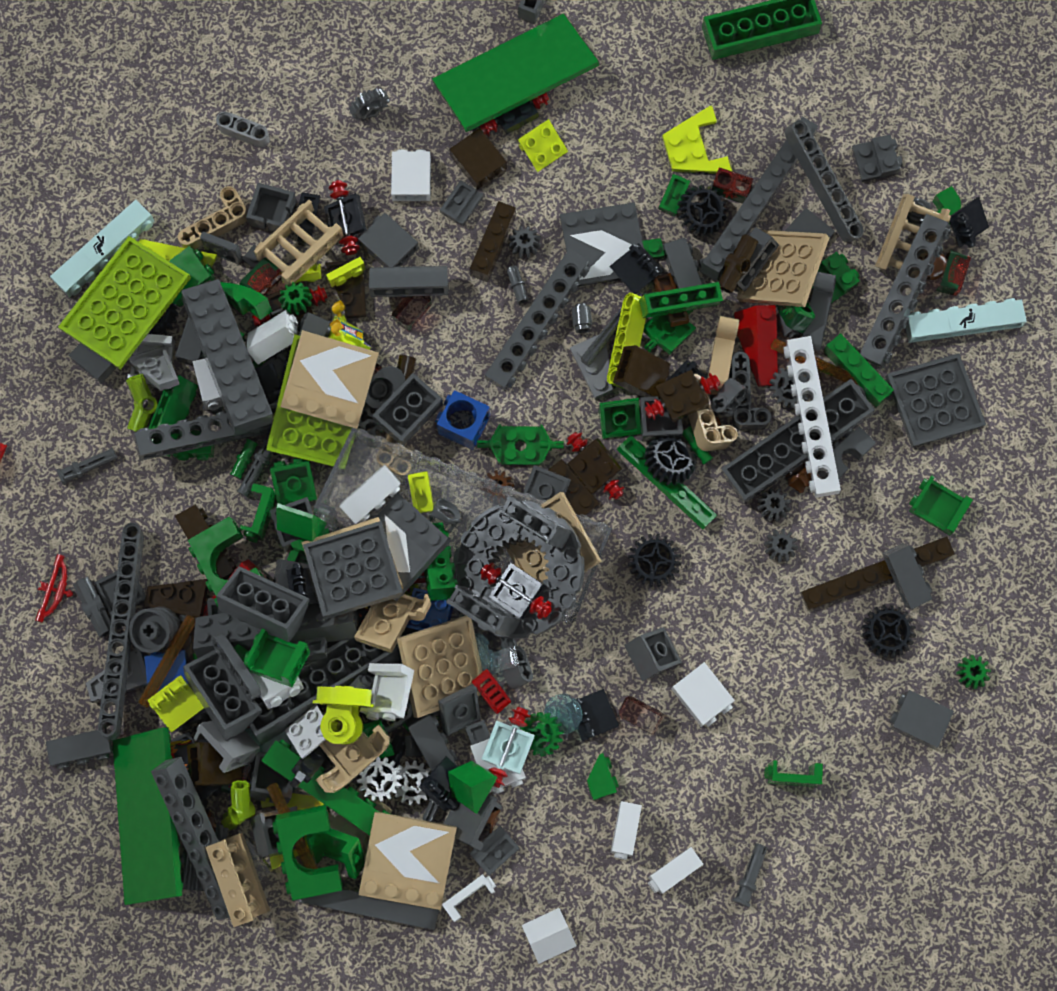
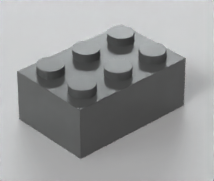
[372,373,443,447]

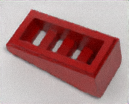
[471,669,511,714]

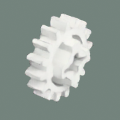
[357,757,403,802]
[395,760,431,806]

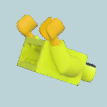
[327,300,371,350]

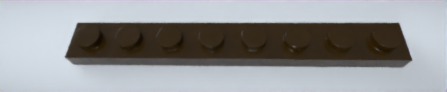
[800,536,955,611]

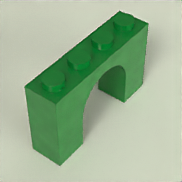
[188,516,265,606]
[273,805,343,901]

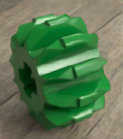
[279,282,312,316]
[956,655,991,690]

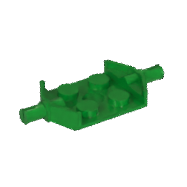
[477,424,564,465]

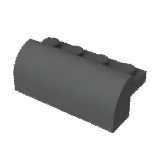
[369,266,449,297]

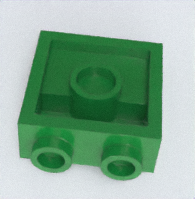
[812,251,860,304]
[270,458,317,505]

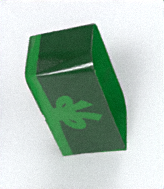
[776,301,815,333]

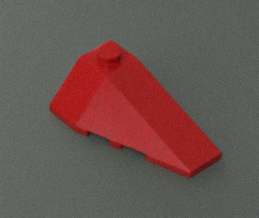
[734,305,778,387]

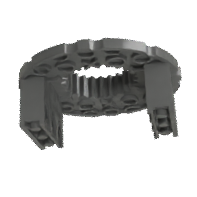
[446,495,585,639]

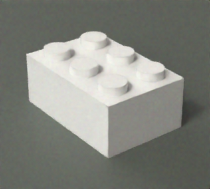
[340,464,401,524]

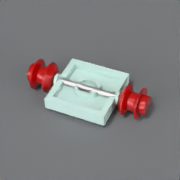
[482,707,535,788]

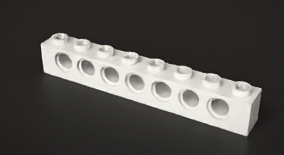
[783,336,841,498]

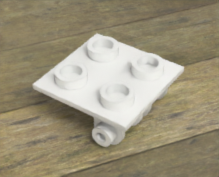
[284,704,326,759]

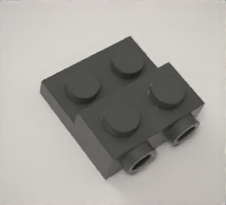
[852,135,903,182]

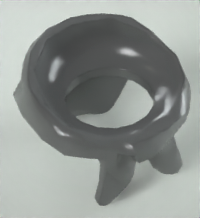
[429,498,461,533]

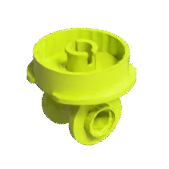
[313,686,374,745]

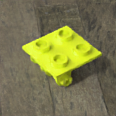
[518,119,568,172]
[148,675,204,733]

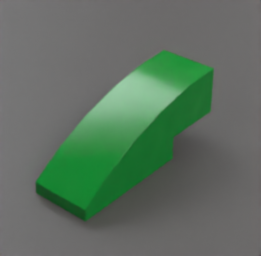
[220,282,272,320]

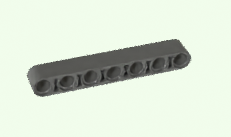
[785,120,864,243]
[295,889,439,930]

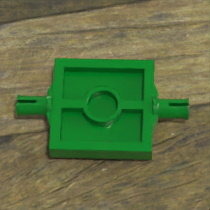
[643,310,696,355]

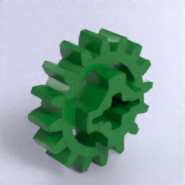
[520,712,564,757]

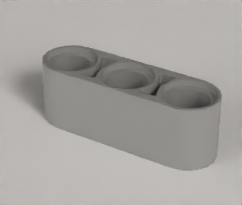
[216,111,270,148]

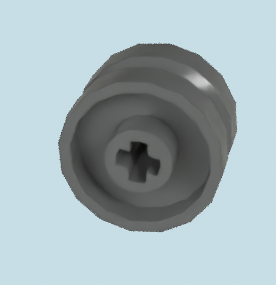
[129,607,182,653]

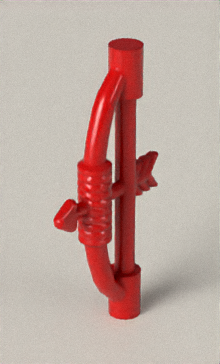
[35,554,74,623]

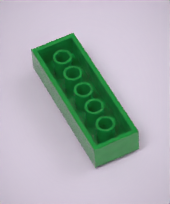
[702,0,822,60]

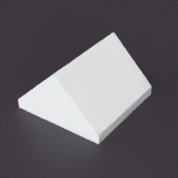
[522,908,576,964]

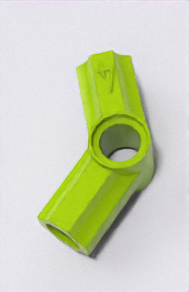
[126,374,158,432]
[221,780,256,830]

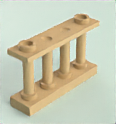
[875,194,951,278]
[254,200,344,287]
[205,832,270,927]

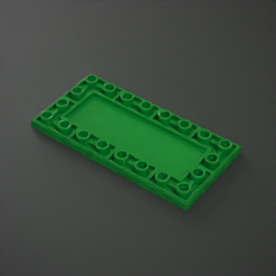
[432,13,599,132]
[113,727,183,905]

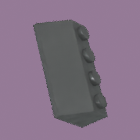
[216,566,309,642]
[183,650,262,741]

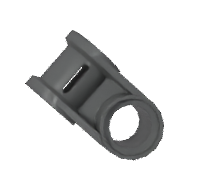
[711,378,748,417]

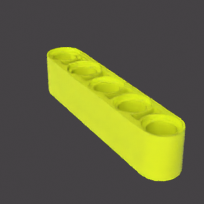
[607,293,646,389]

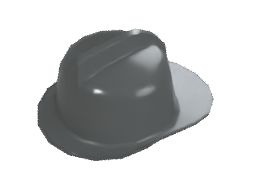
[365,366,405,409]

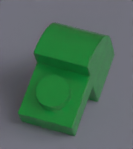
[932,186,961,225]

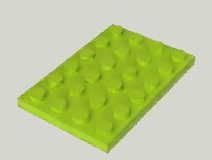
[58,236,191,370]
[266,334,354,469]

